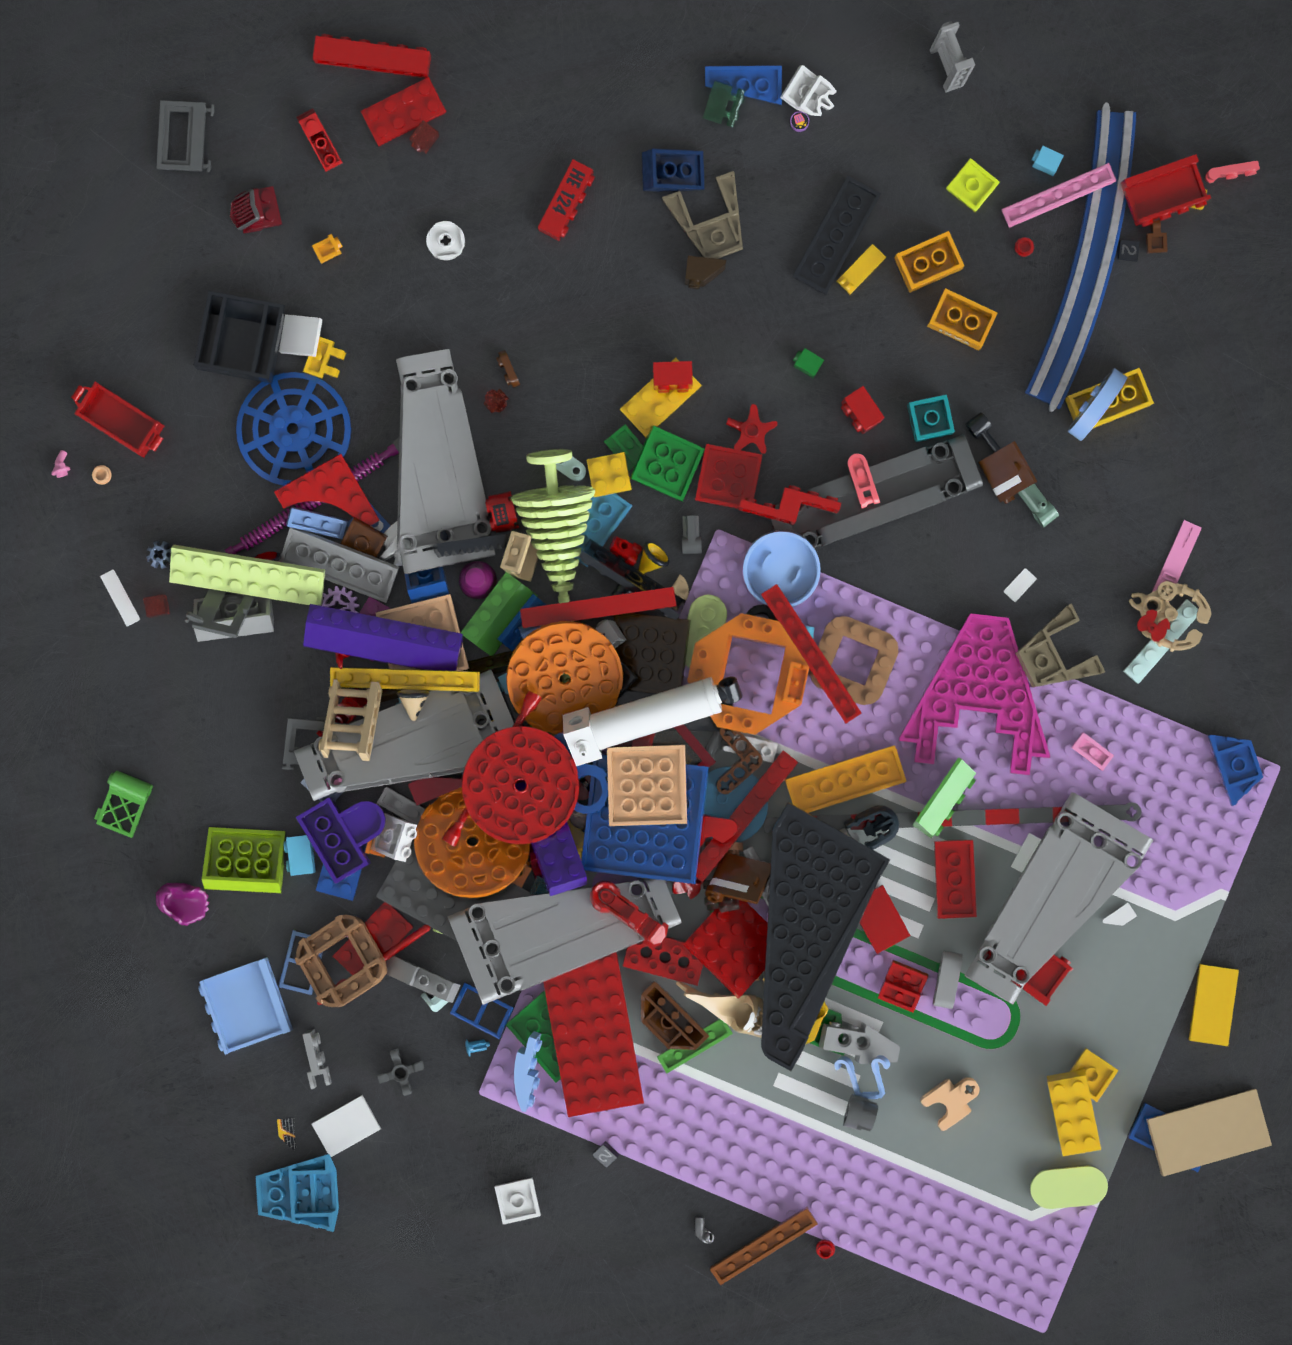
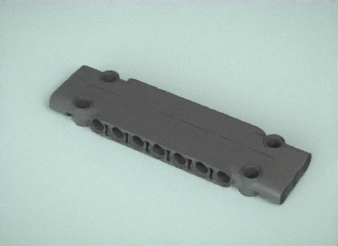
[770,434,983,548]

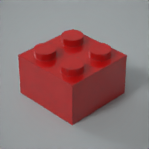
[653,361,693,393]
[841,386,885,435]

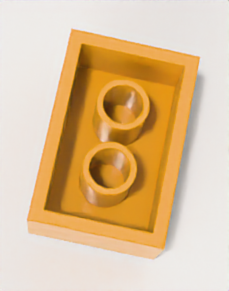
[894,231,964,293]
[927,288,998,351]

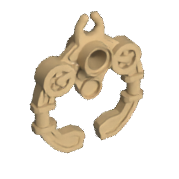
[1129,581,1211,652]

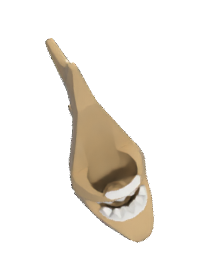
[676,981,763,1038]

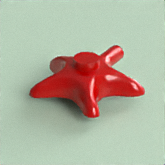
[726,404,777,454]

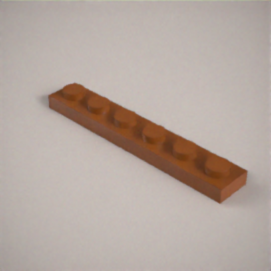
[710,1207,818,1285]

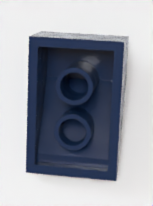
[642,149,704,191]

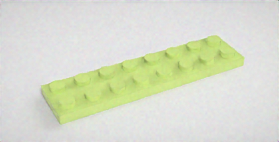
[169,545,325,606]

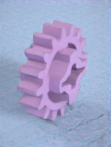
[322,586,360,613]

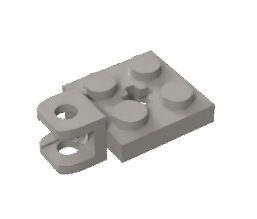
[303,1029,332,1089]

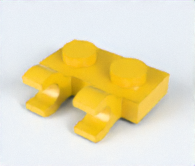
[303,337,346,378]

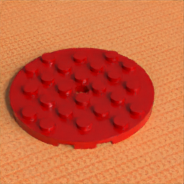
[462,726,579,844]

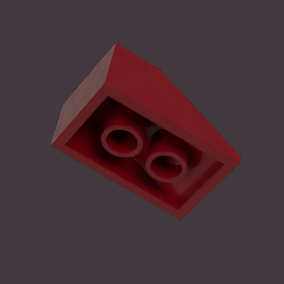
[408,777,462,806]

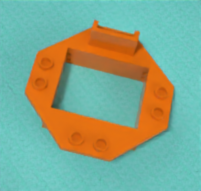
[687,613,809,735]

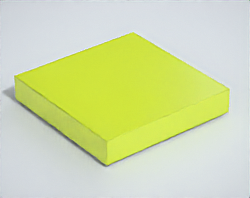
[946,158,1000,212]

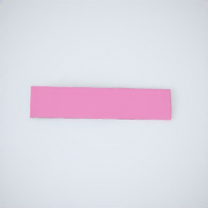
[1152,520,1201,602]

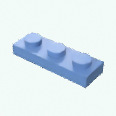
[286,506,348,539]

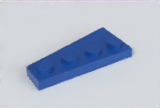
[705,66,782,105]

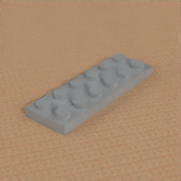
[280,527,399,603]

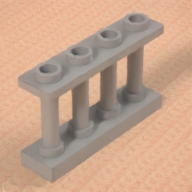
[930,21,975,93]

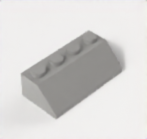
[193,593,274,642]

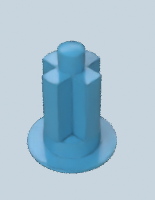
[465,1039,490,1057]

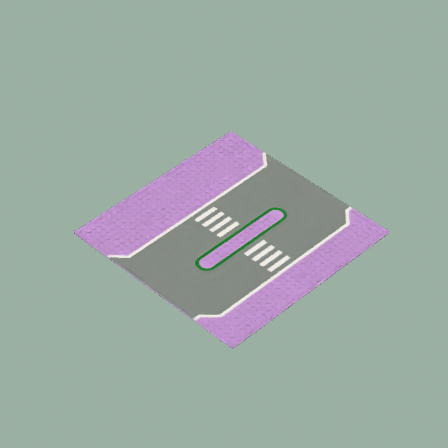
[479,530,1280,1333]

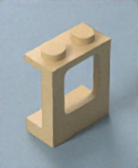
[500,531,539,582]

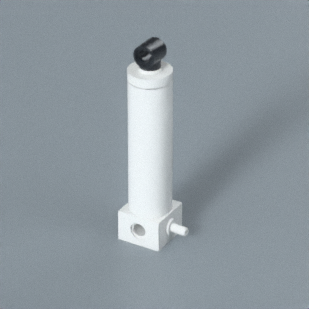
[563,676,743,766]

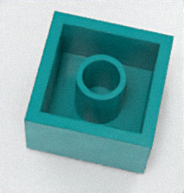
[907,394,955,442]

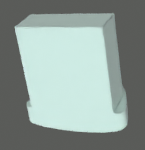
[421,992,448,1012]

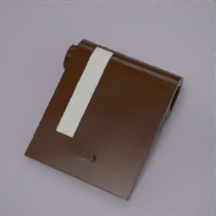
[978,441,1037,504]
[705,853,771,904]

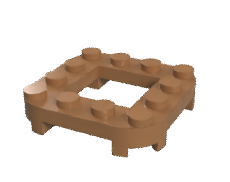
[809,616,898,705]
[295,915,387,1007]

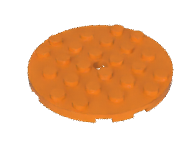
[506,621,623,734]
[414,787,531,898]

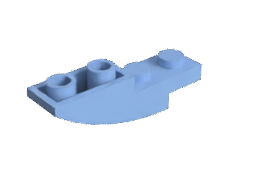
[514,1031,542,1112]

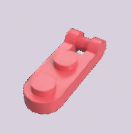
[1205,161,1260,183]
[847,454,880,509]

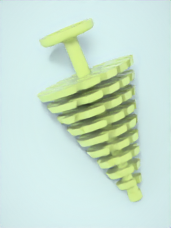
[511,449,595,603]

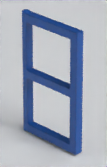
[450,983,514,1039]

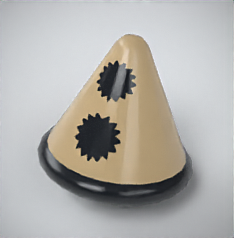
[397,689,430,721]

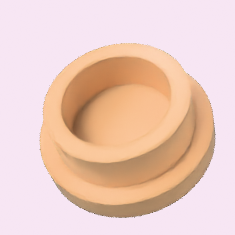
[92,465,112,485]

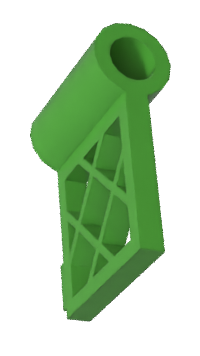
[94,771,153,838]

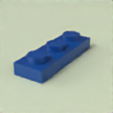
[498,594,546,651]

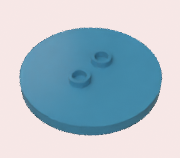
[703,766,768,842]

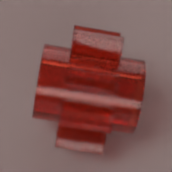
[483,389,509,413]

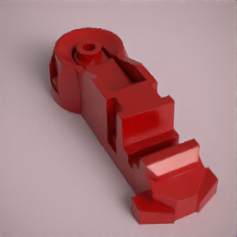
[590,881,669,950]

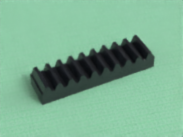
[433,533,511,558]

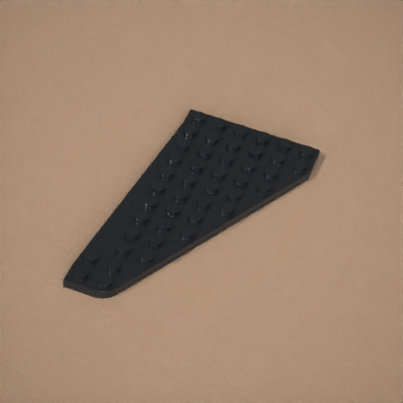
[761,802,890,1071]

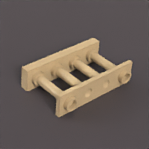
[318,679,383,761]

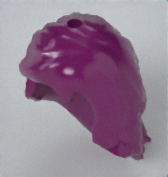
[155,883,210,926]

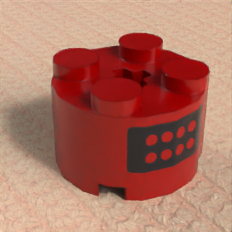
[485,491,519,533]

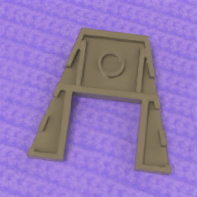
[662,171,743,259]
[1015,603,1105,688]

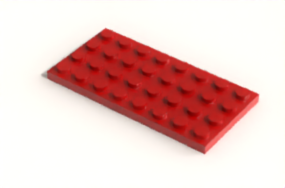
[543,952,644,1117]

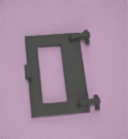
[156,100,215,173]
[185,589,255,638]
[282,717,349,770]

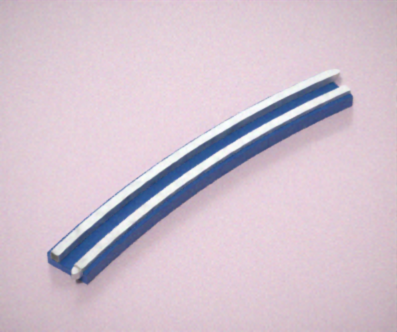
[1025,102,1136,412]

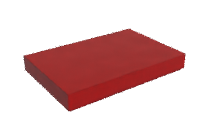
[860,885,911,954]

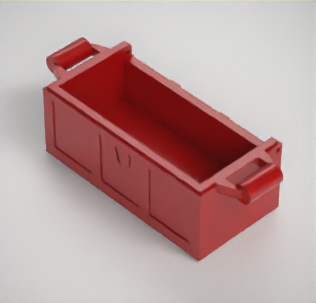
[71,381,165,458]

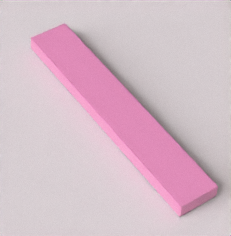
[1001,163,1116,228]

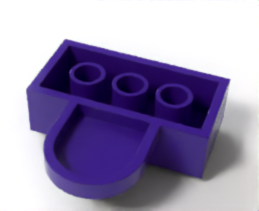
[296,797,386,884]

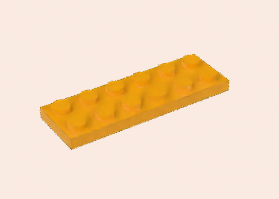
[785,745,907,813]

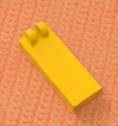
[836,244,886,295]

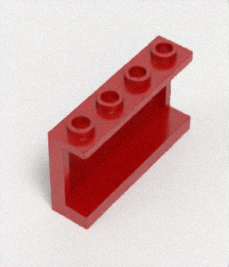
[1121,154,1211,227]
[983,950,1073,1006]

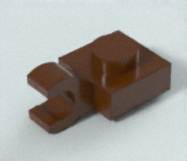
[1146,219,1167,254]

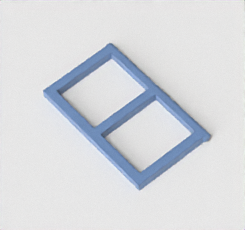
[278,930,323,995]

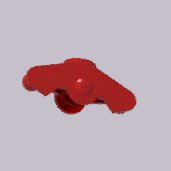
[700,814,738,847]

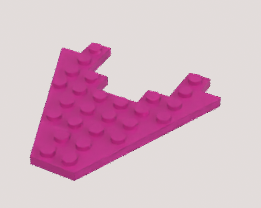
[898,613,1050,775]

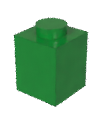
[793,348,824,378]

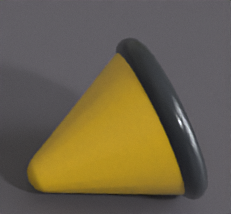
[638,542,670,574]

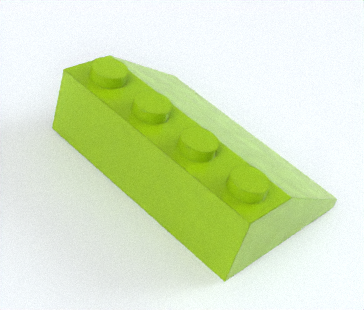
[202,827,286,893]

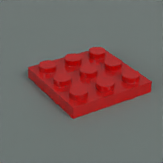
[695,444,762,509]

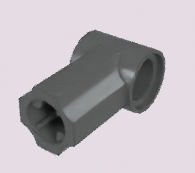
[682,516,702,554]

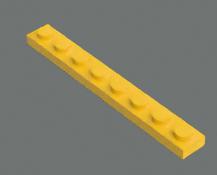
[330,667,480,692]

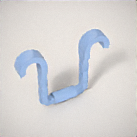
[834,1055,890,1099]

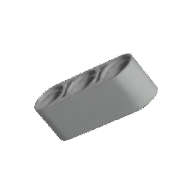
[933,951,963,1009]

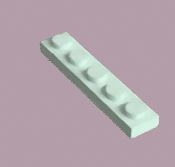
[1123,599,1198,684]

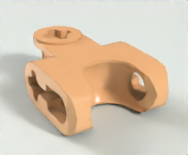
[920,1077,979,1131]

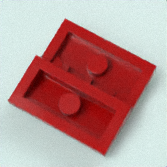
[878,960,928,1013]

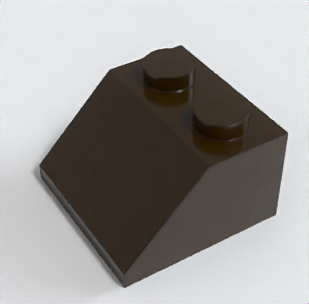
[685,256,726,289]

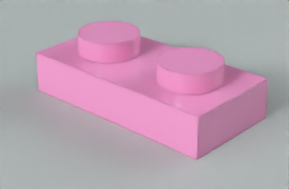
[1071,732,1114,771]

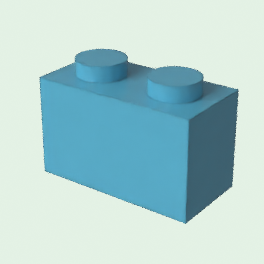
[284,835,316,876]

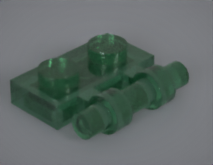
[703,80,746,127]

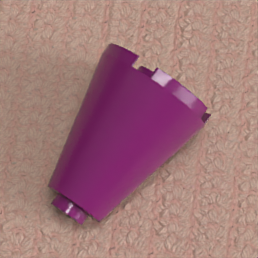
[459,561,497,599]

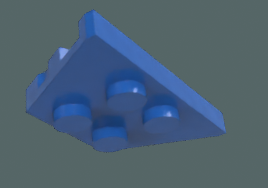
[1208,735,1263,806]

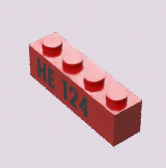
[538,160,595,241]

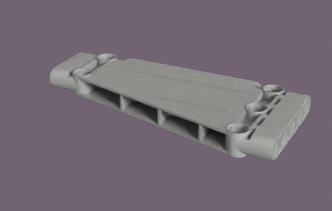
[396,349,495,574]
[294,670,514,801]
[965,792,1153,1004]
[447,878,682,1005]

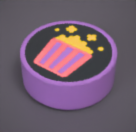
[790,111,809,132]

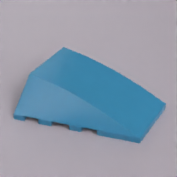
[256,1154,339,1232]

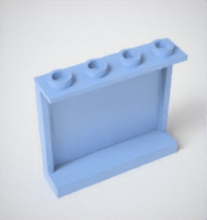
[198,957,293,1055]

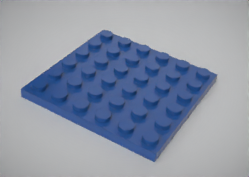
[581,755,709,884]

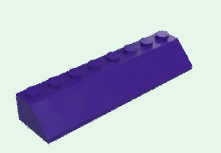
[303,604,463,671]

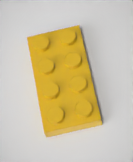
[620,358,702,438]

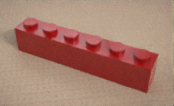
[313,34,431,78]

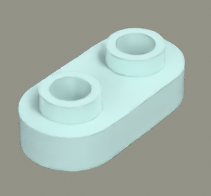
[556,457,586,481]

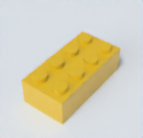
[1065,368,1154,429]
[1047,1069,1101,1156]

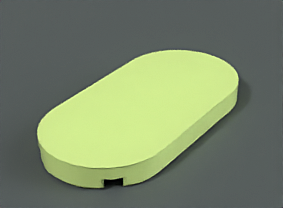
[685,595,727,668]
[1030,1166,1108,1209]

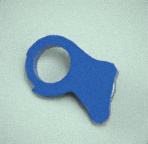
[555,733,608,814]

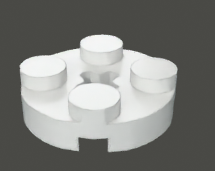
[426,221,465,260]

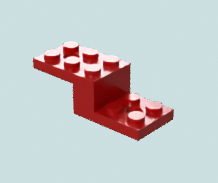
[738,485,841,525]

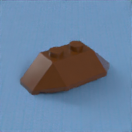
[641,981,709,1050]

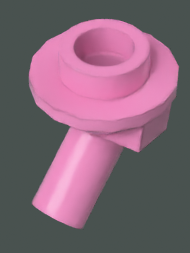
[51,450,70,478]

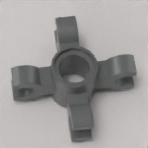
[377,1048,425,1096]

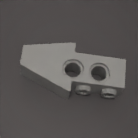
[386,956,460,1003]
[819,1021,900,1064]

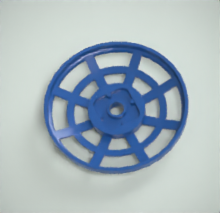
[236,372,351,486]

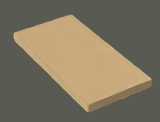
[1146,1089,1272,1176]

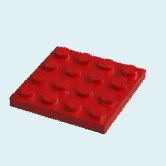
[683,897,767,998]

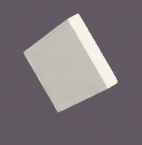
[312,1095,381,1157]

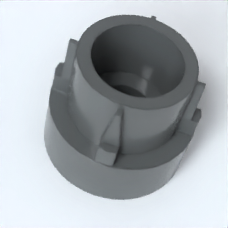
[843,1094,878,1131]

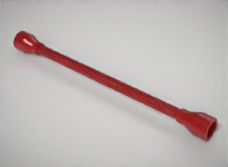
[442,691,542,847]

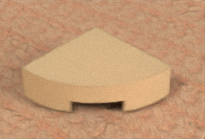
[672,575,689,601]

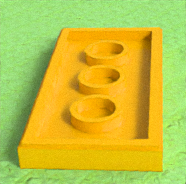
[1189,964,1239,1046]

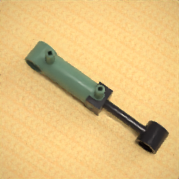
[965,412,1059,527]

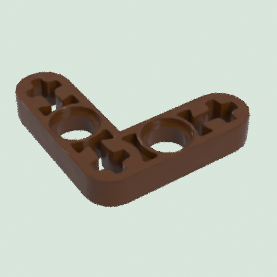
[716,728,763,794]

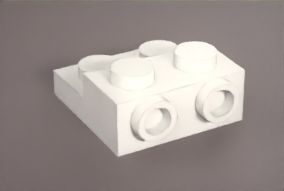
[371,813,417,862]

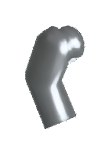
[695,1217,714,1244]

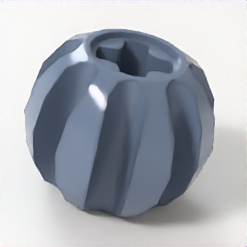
[146,540,171,569]

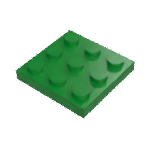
[630,425,705,502]

